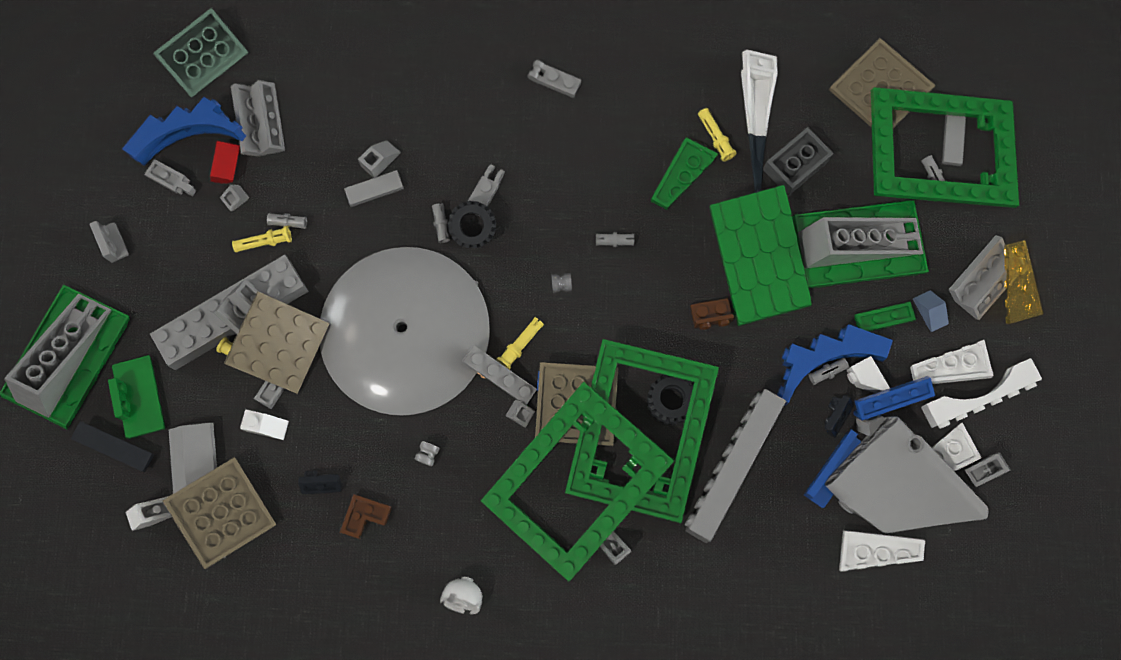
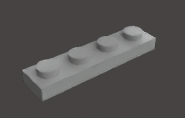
[462,345,537,405]

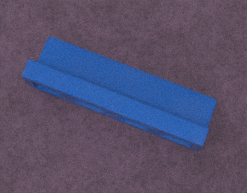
[853,376,935,420]
[803,429,861,508]

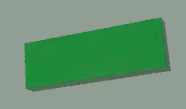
[854,302,916,331]

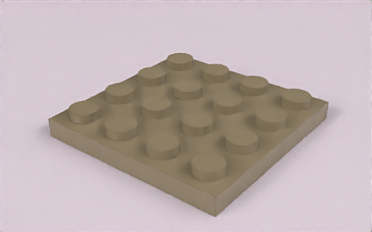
[829,38,935,128]
[224,291,330,394]
[535,362,618,446]
[162,457,276,569]

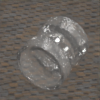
[551,273,572,293]

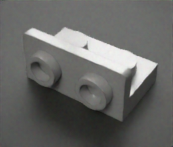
[90,221,129,263]

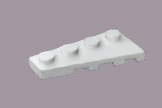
[910,340,993,384]
[932,423,981,471]
[839,530,925,571]

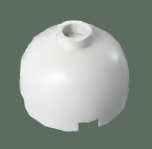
[440,577,482,614]

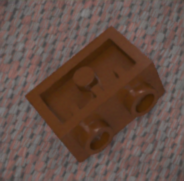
[690,298,734,330]

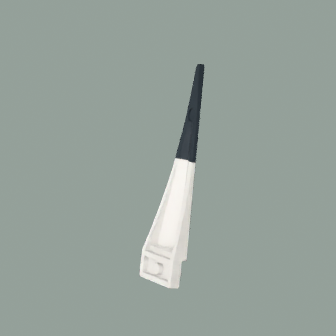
[741,50,777,193]

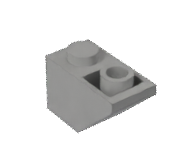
[358,140,400,178]

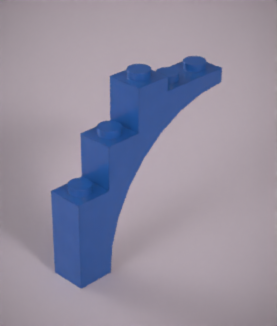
[122,97,246,166]
[777,324,893,406]

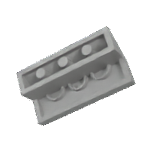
[231,80,285,156]
[949,235,1026,320]
[213,279,259,334]
[169,423,217,494]

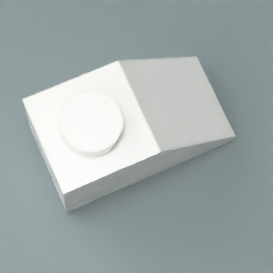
[846,357,890,393]
[240,409,289,440]
[126,496,172,531]

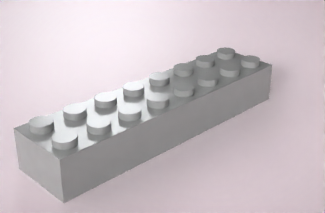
[150,255,309,370]
[684,389,786,543]

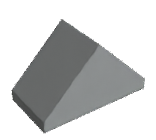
[965,453,1010,487]
[600,531,632,565]

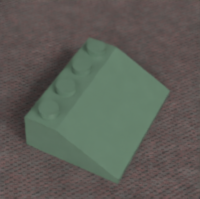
[153,8,248,98]

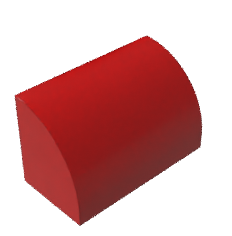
[210,141,240,183]

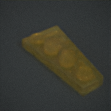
[1004,240,1043,324]

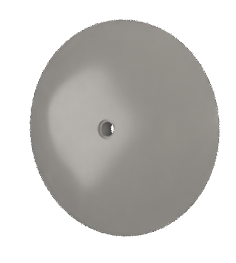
[320,247,490,415]

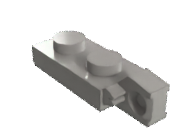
[144,159,197,196]

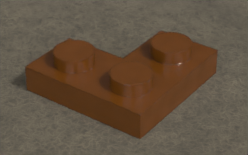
[340,494,392,539]

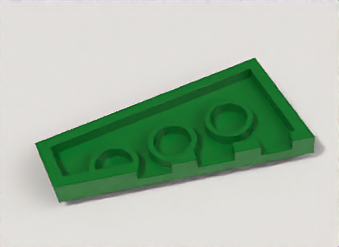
[651,138,719,209]

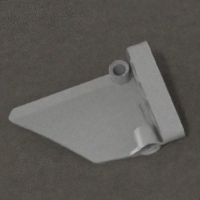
[825,416,988,533]

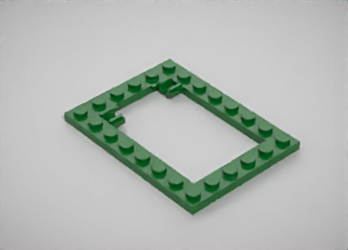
[871,87,1019,208]
[565,339,719,523]
[481,382,674,581]

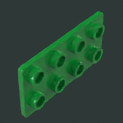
[108,355,165,439]

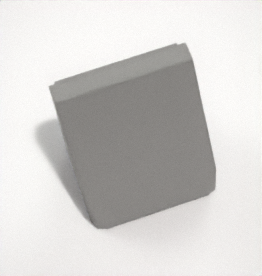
[220,185,249,211]
[506,400,535,428]
[856,415,885,436]

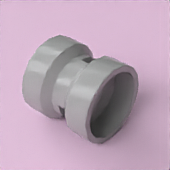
[414,441,440,466]

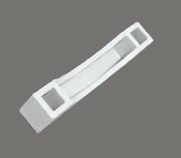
[921,358,1042,429]

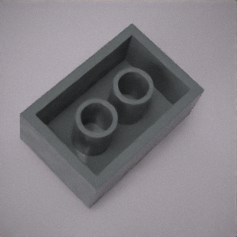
[763,127,834,196]

